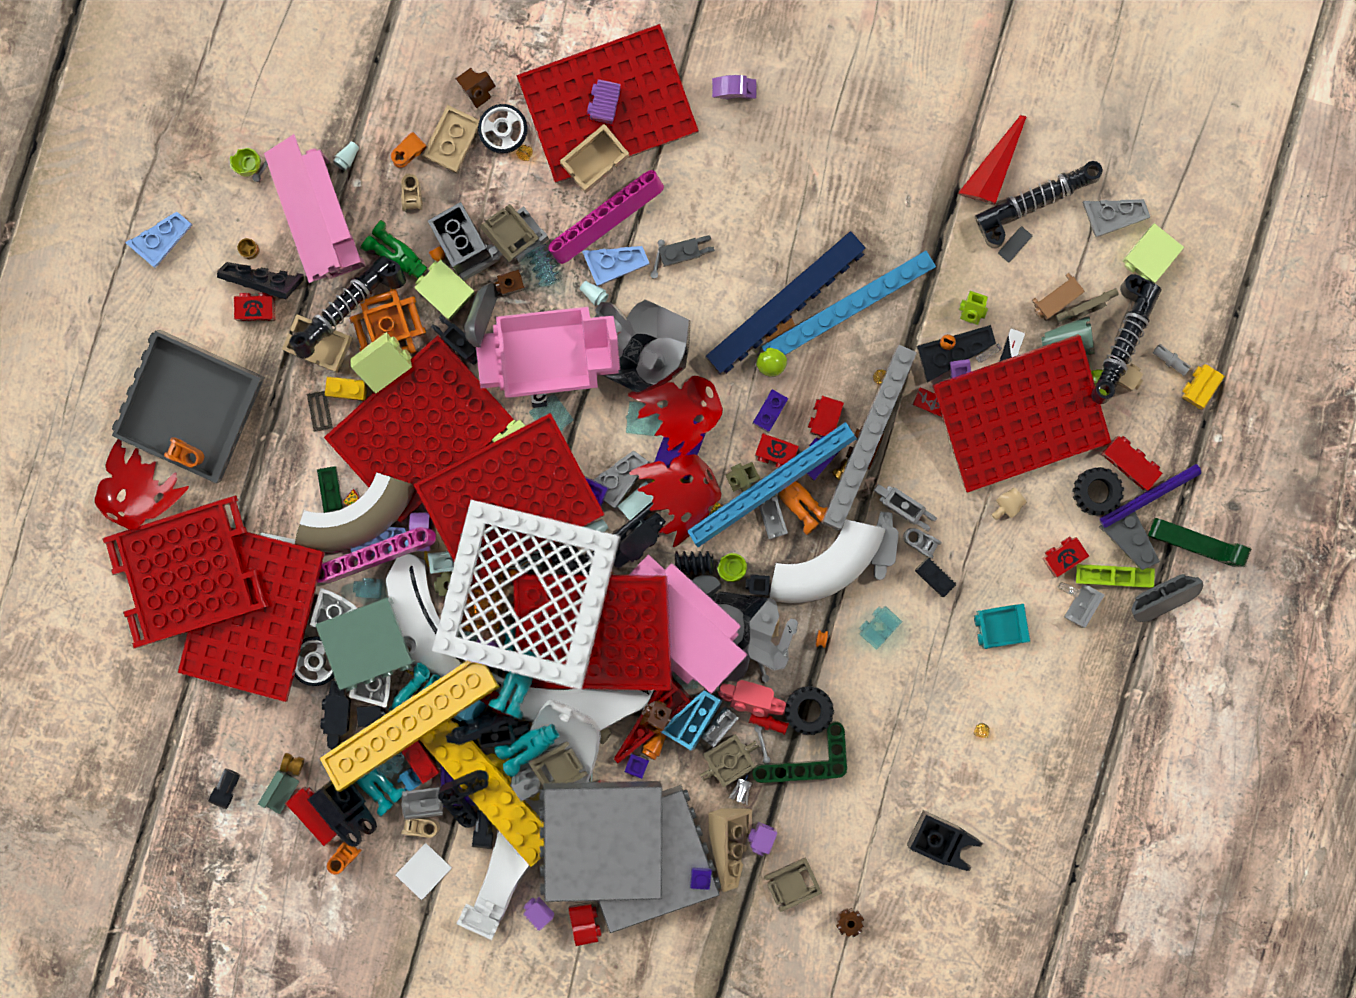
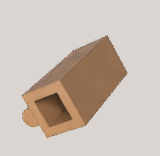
[1032,273,1085,321]

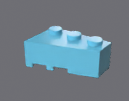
[661,690,722,750]

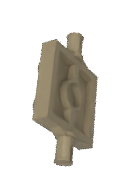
[1056,288,1119,322]
[700,734,759,787]

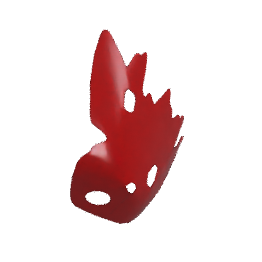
[628,375,723,459]
[94,439,189,530]
[629,454,722,547]

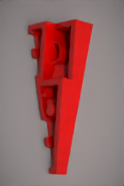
[958,115,1027,205]
[614,679,692,763]

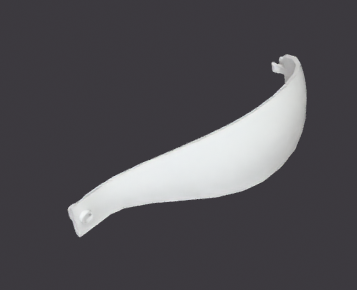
[474,700,600,921]

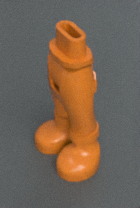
[778,481,828,535]

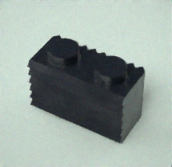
[914,558,956,597]

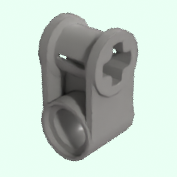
[903,528,942,559]

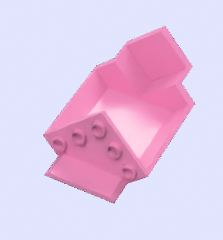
[264,134,366,283]
[476,307,620,398]
[629,555,747,693]

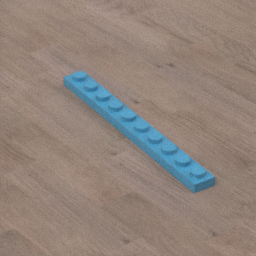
[762,250,936,355]
[688,422,857,547]

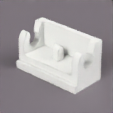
[457,904,501,940]

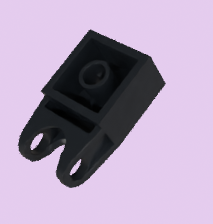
[307,780,377,847]
[907,810,983,871]

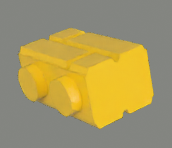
[1182,364,1225,410]
[325,377,368,401]

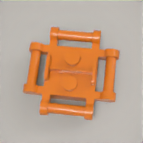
[349,288,426,354]

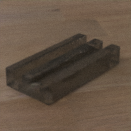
[307,391,333,432]

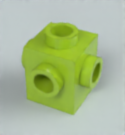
[959,291,988,325]

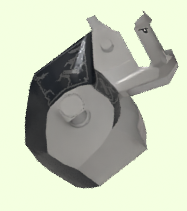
[594,300,691,393]
[711,591,798,682]

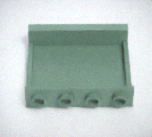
[315,597,415,692]

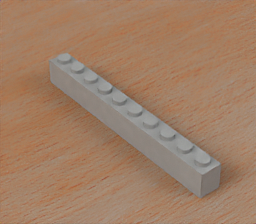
[821,345,917,531]

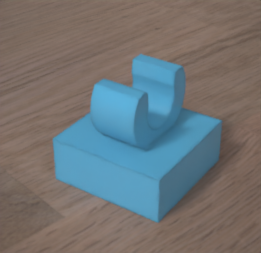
[397,767,422,791]

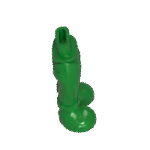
[360,220,428,279]

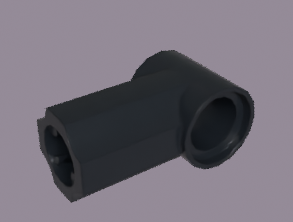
[208,768,240,810]
[472,810,493,849]

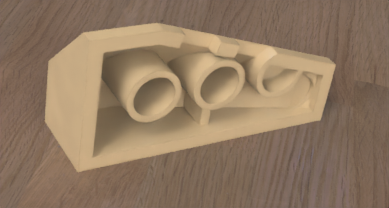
[708,808,752,892]

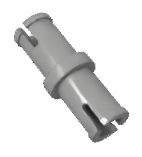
[1153,344,1191,376]

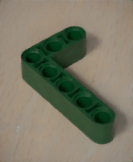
[1148,517,1252,567]
[752,721,847,783]

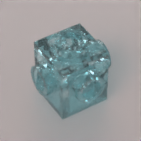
[375,752,405,778]

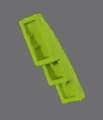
[1076,564,1155,588]

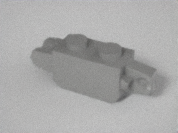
[873,484,937,532]
[870,512,898,580]

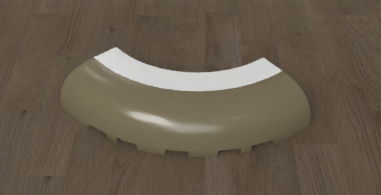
[295,473,415,552]

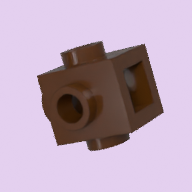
[640,701,672,733]
[836,908,864,937]

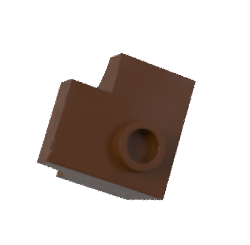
[455,68,496,109]

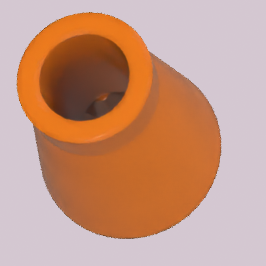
[642,732,667,760]

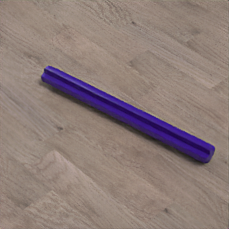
[1100,464,1202,528]

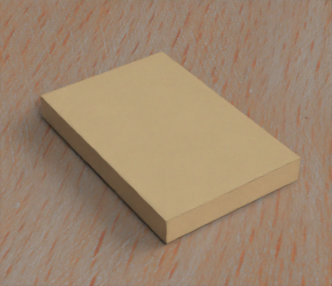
[422,105,479,173]

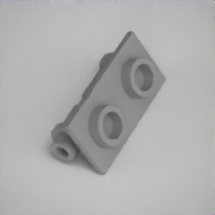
[702,707,739,747]

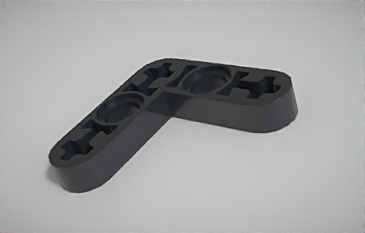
[438,770,489,828]

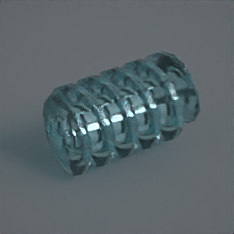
[526,244,562,287]

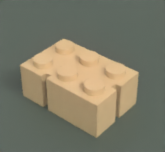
[560,124,629,194]
[282,314,353,373]

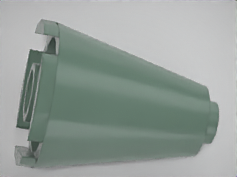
[1041,316,1095,355]

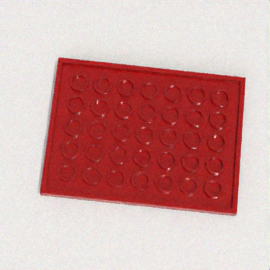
[324,335,514,523]
[413,413,605,586]
[513,574,672,691]

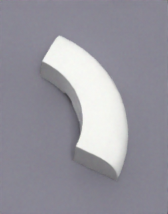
[770,520,886,603]
[310,588,390,708]

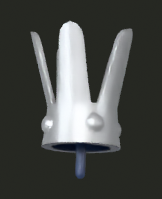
[729,775,752,805]

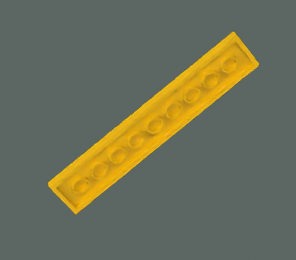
[320,660,499,792]
[419,718,544,867]

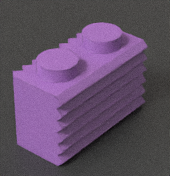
[587,79,621,124]
[523,897,554,931]

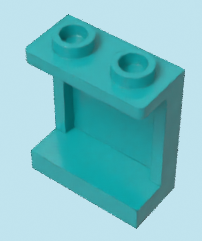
[974,603,1030,649]

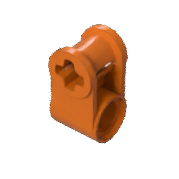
[391,132,427,168]
[164,437,204,467]
[327,842,362,875]

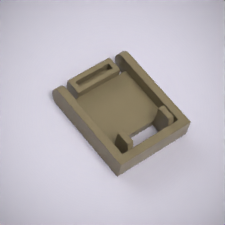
[480,204,539,262]
[529,741,587,786]
[764,857,822,912]

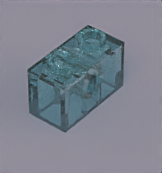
[858,606,903,650]

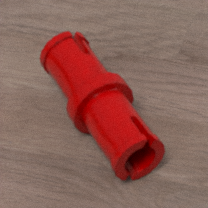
[749,713,789,735]

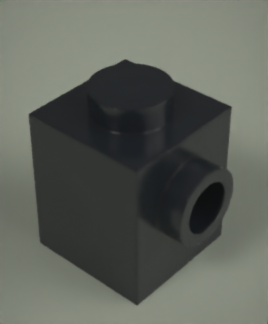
[745,574,770,595]
[357,705,386,727]

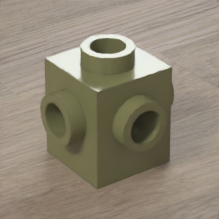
[726,462,760,492]
[434,571,452,600]

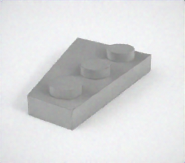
[1082,199,1150,238]
[594,450,650,509]

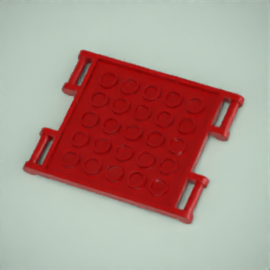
[102,495,269,649]

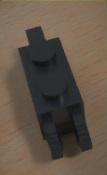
[431,315,478,365]
[613,512,666,569]
[320,681,351,750]
[472,716,530,749]

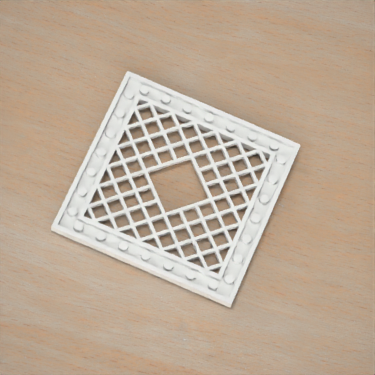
[432,500,620,689]

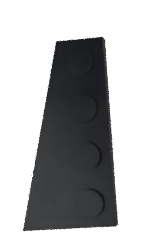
[217,262,304,300]
[916,325,996,383]

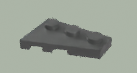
[1099,512,1160,571]

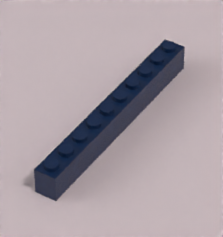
[705,231,866,375]

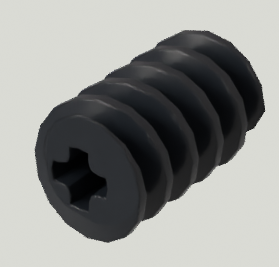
[675,551,714,575]

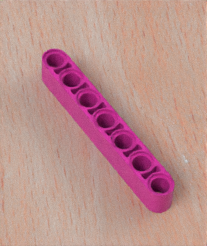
[548,170,664,264]
[317,527,436,584]

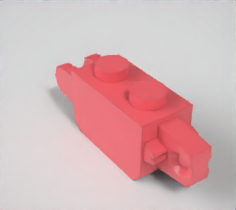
[718,680,786,717]

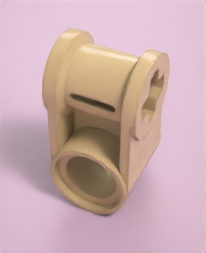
[401,173,422,211]
[401,818,440,838]

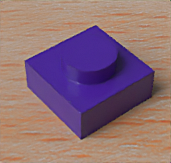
[624,753,649,779]
[690,868,712,890]

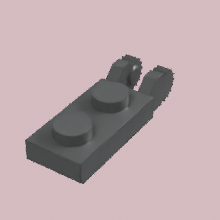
[658,235,715,267]

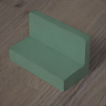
[258,770,299,814]

